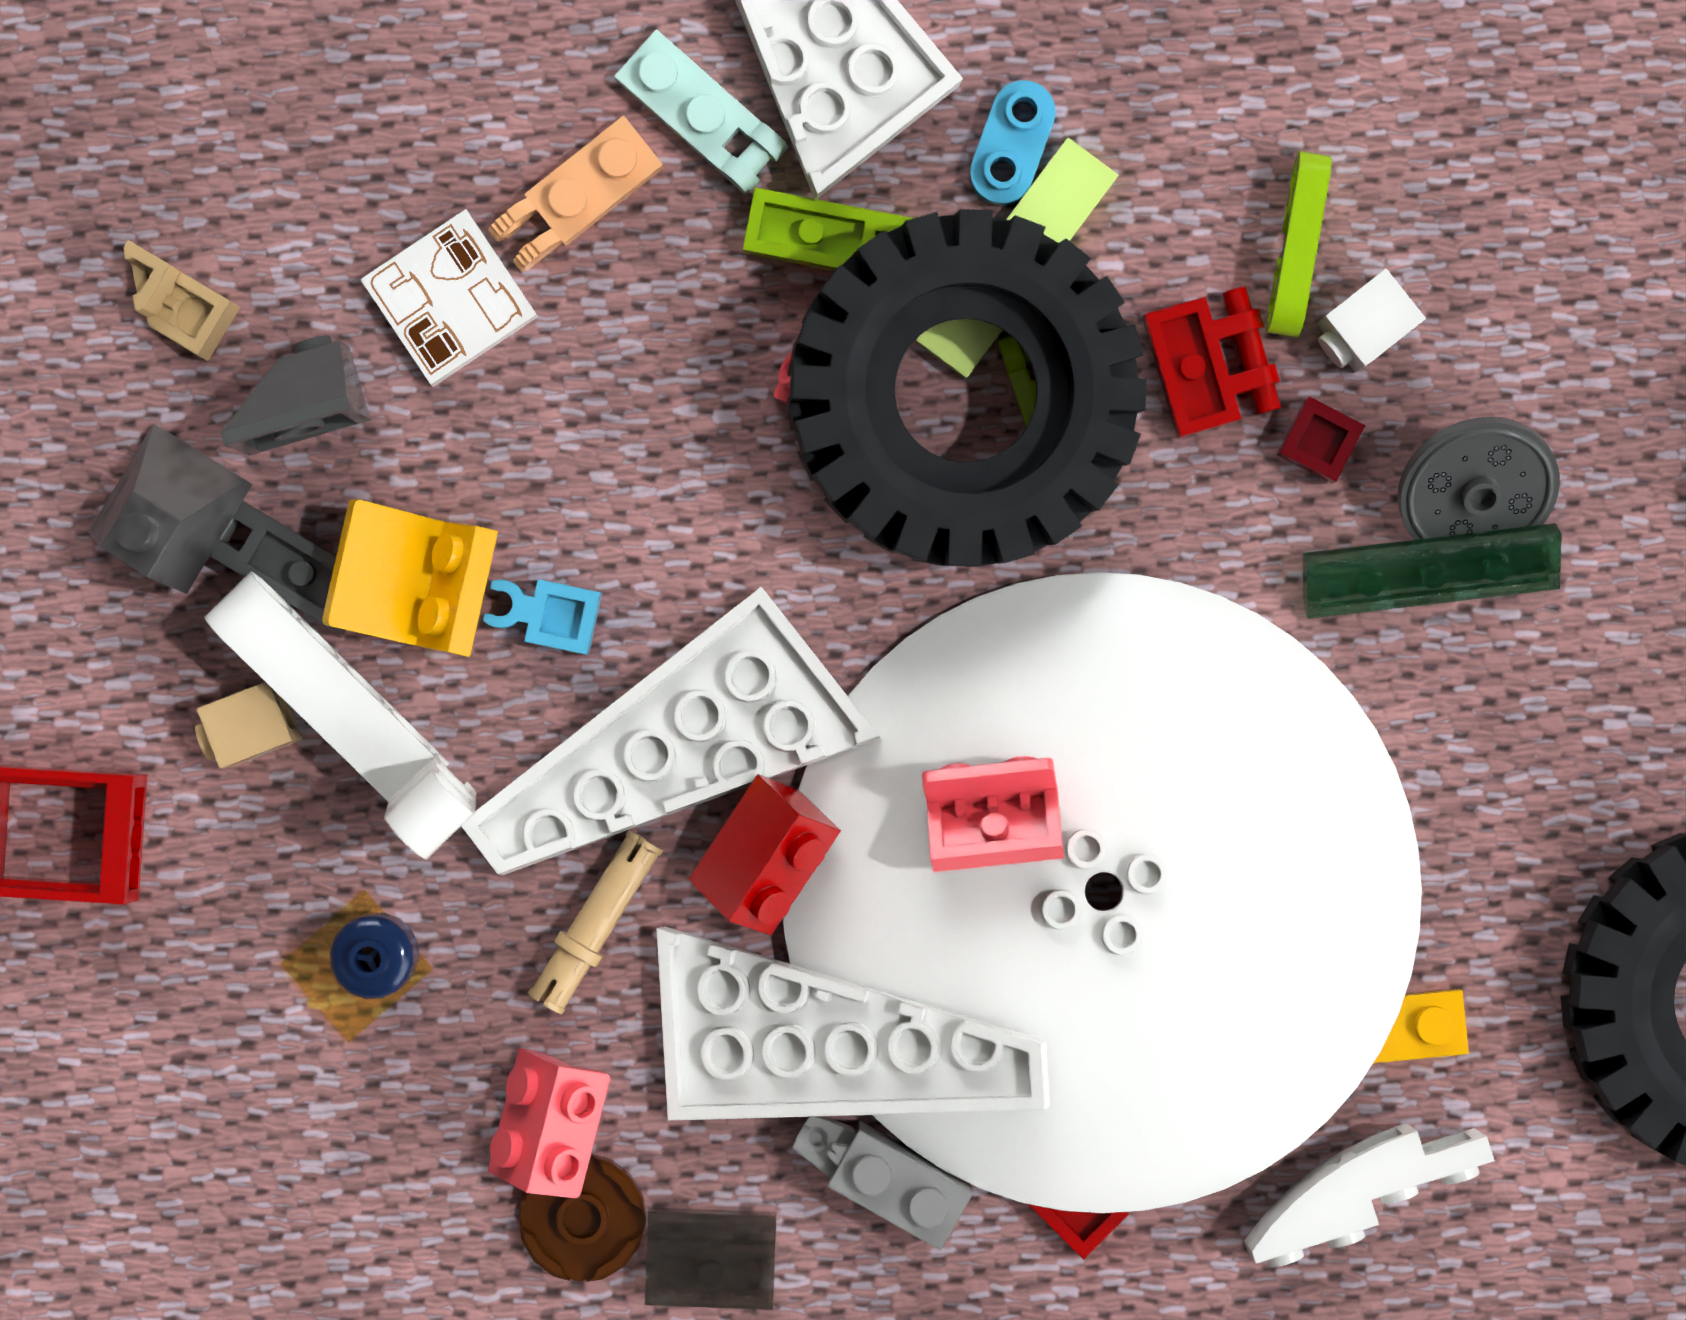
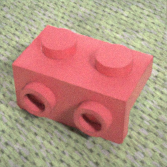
[922,756,1064,872]
[487,1048,610,1198]

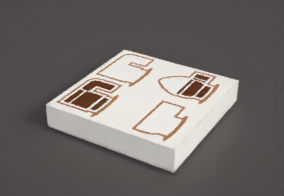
[360,209,538,387]

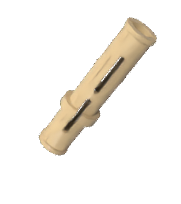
[528,830,663,1014]

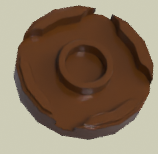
[519,1154,647,1282]

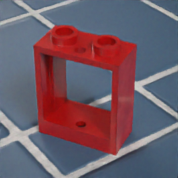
[0,765,147,905]

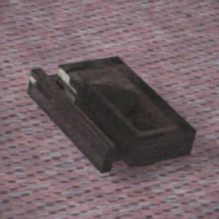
[645,1208,777,1310]

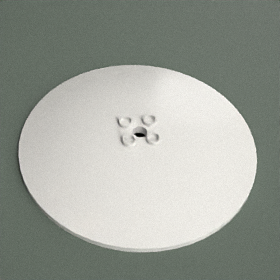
[783,572,1422,1213]

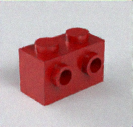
[689,774,841,935]

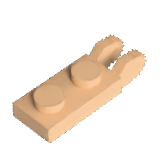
[488,115,664,273]

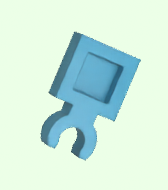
[483,579,602,655]

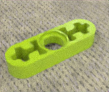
[1265,151,1332,338]

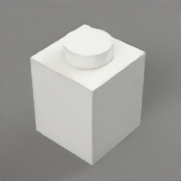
[1316,269,1426,373]

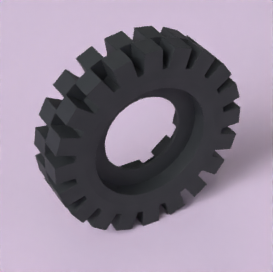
[787,209,1147,567]
[1560,833,1686,1166]

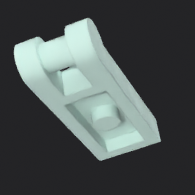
[614,29,789,195]

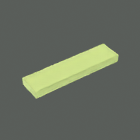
[916,137,1119,380]

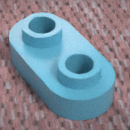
[970,80,1056,206]

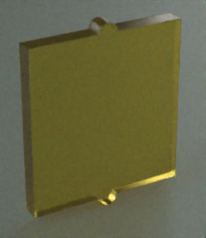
[280,890,434,1042]

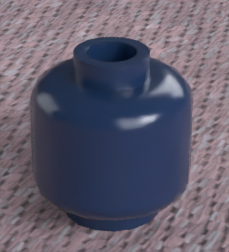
[330,912,419,999]

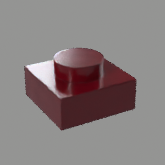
[1276,396,1366,484]

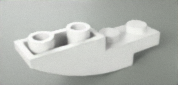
[1244,1123,1495,1267]

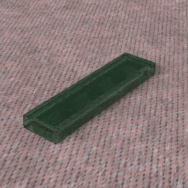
[1302,523,1562,619]

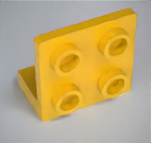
[322,499,498,657]

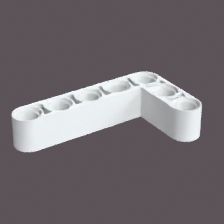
[205,572,476,859]

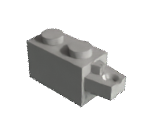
[792,1116,973,1251]

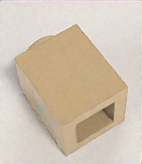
[195,682,302,769]

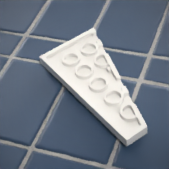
[735,0,963,201]
[461,587,880,875]
[656,926,1050,1120]

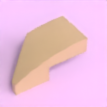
[123,240,241,361]

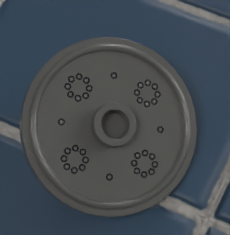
[1398,417,1560,561]

